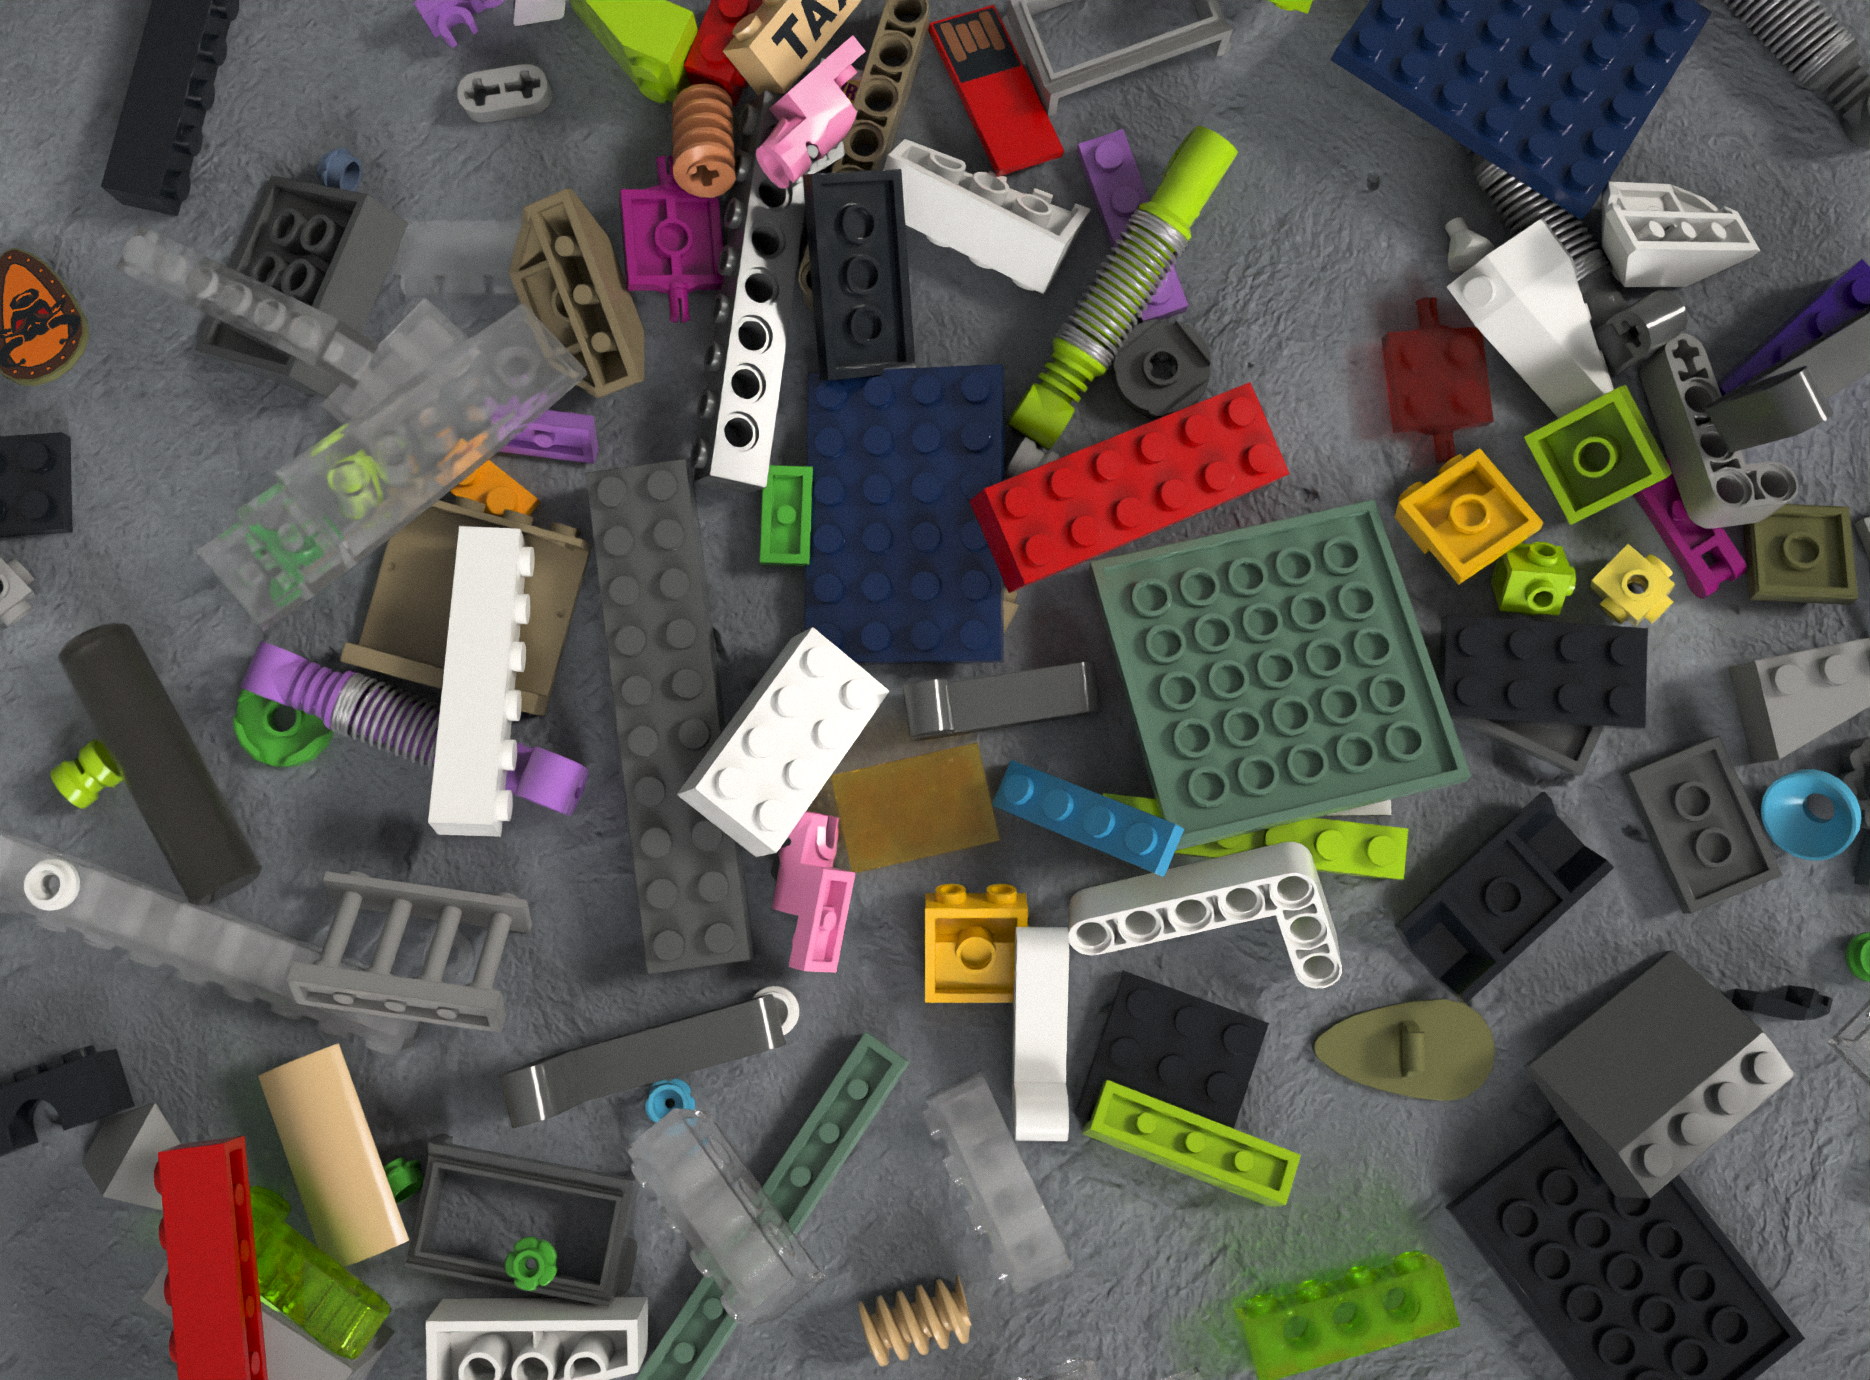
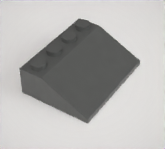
[195,175,409,400]
[1524,950,1795,1199]

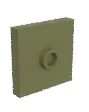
[1743,504,1858,605]

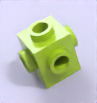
[1491,542,1576,616]

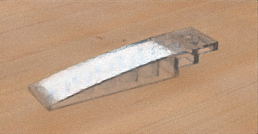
[196,303,587,632]

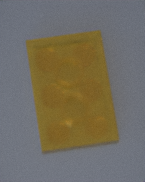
[831,743,1000,873]

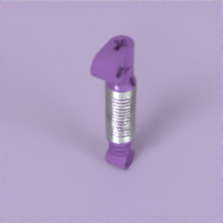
[240,641,589,816]

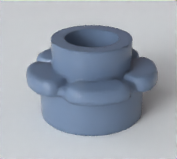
[317,147,362,191]

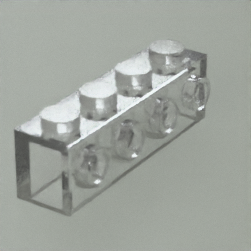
[921,1069,1072,1294]

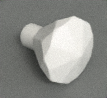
[1445,217,1494,274]

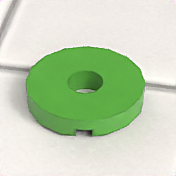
[233,689,334,767]

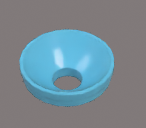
[1761,769,1861,861]

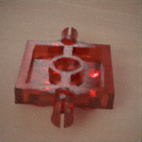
[1381,297,1494,463]

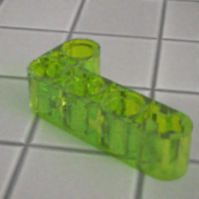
[250,1186,391,1360]

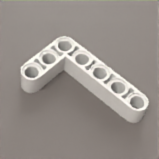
[1068,842,1342,989]

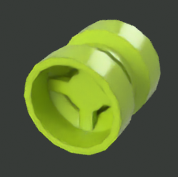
[50,739,128,809]

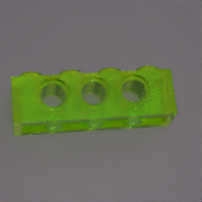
[1234,1250,1461,1380]

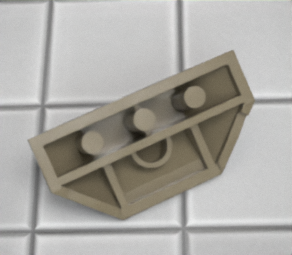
[509,188,645,398]

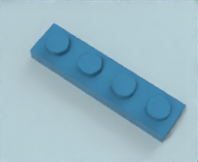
[992,760,1184,877]

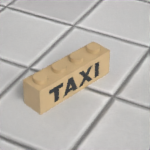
[723,0,861,96]

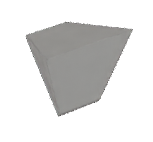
[81,1102,181,1211]

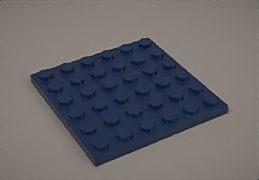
[1330,0,1712,220]

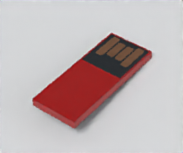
[928,5,1064,177]

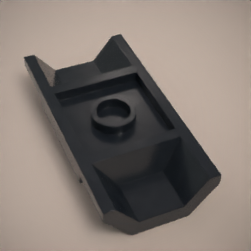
[1395,792,1614,1003]

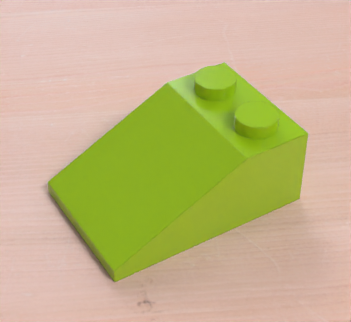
[569,0,698,103]

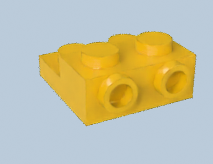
[1394,448,1544,585]
[925,884,1028,1003]

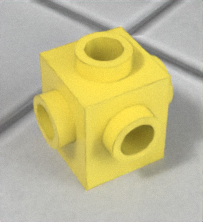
[1590,544,1675,627]

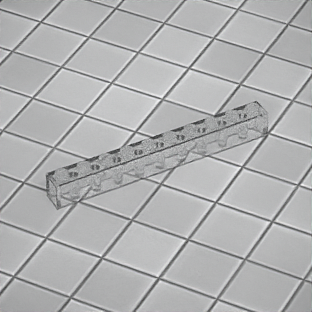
[0,828,423,1055]

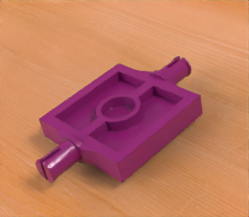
[619,155,723,323]

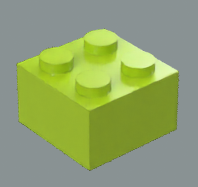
[1524,385,1672,525]

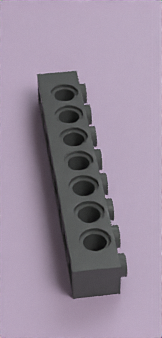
[690,90,805,494]

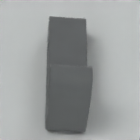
[902,662,1102,741]

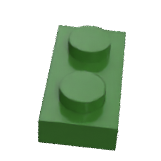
[760,465,813,567]

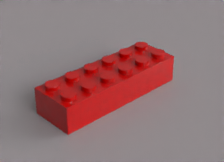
[969,382,1290,593]

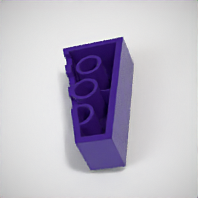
[1717,259,1870,396]

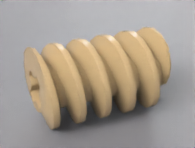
[858,1274,972,1367]

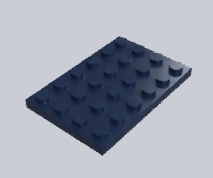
[805,364,1004,665]

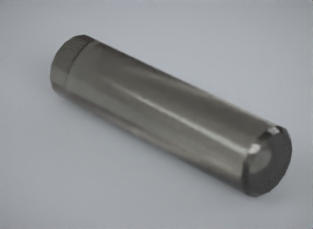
[58,623,262,906]

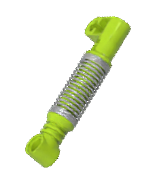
[1007,126,1238,451]

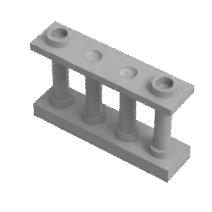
[286,871,532,1033]

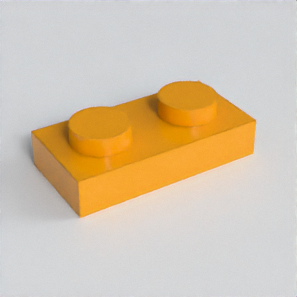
[431,439,541,517]

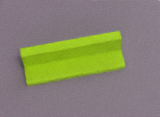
[1082,1080,1301,1207]

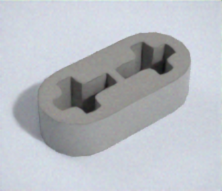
[457,64,552,123]

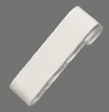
[1012,927,1069,1141]

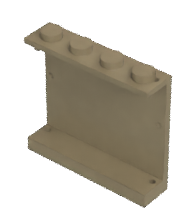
[340,483,593,716]

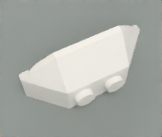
[1601,181,1760,287]

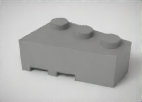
[1729,638,1870,764]

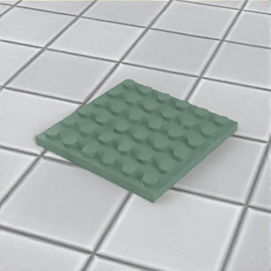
[1088,499,1471,850]

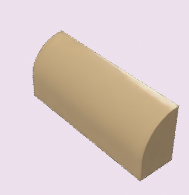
[258,1043,409,1271]

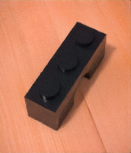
[0,1045,135,1157]

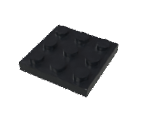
[1074,971,1269,1129]

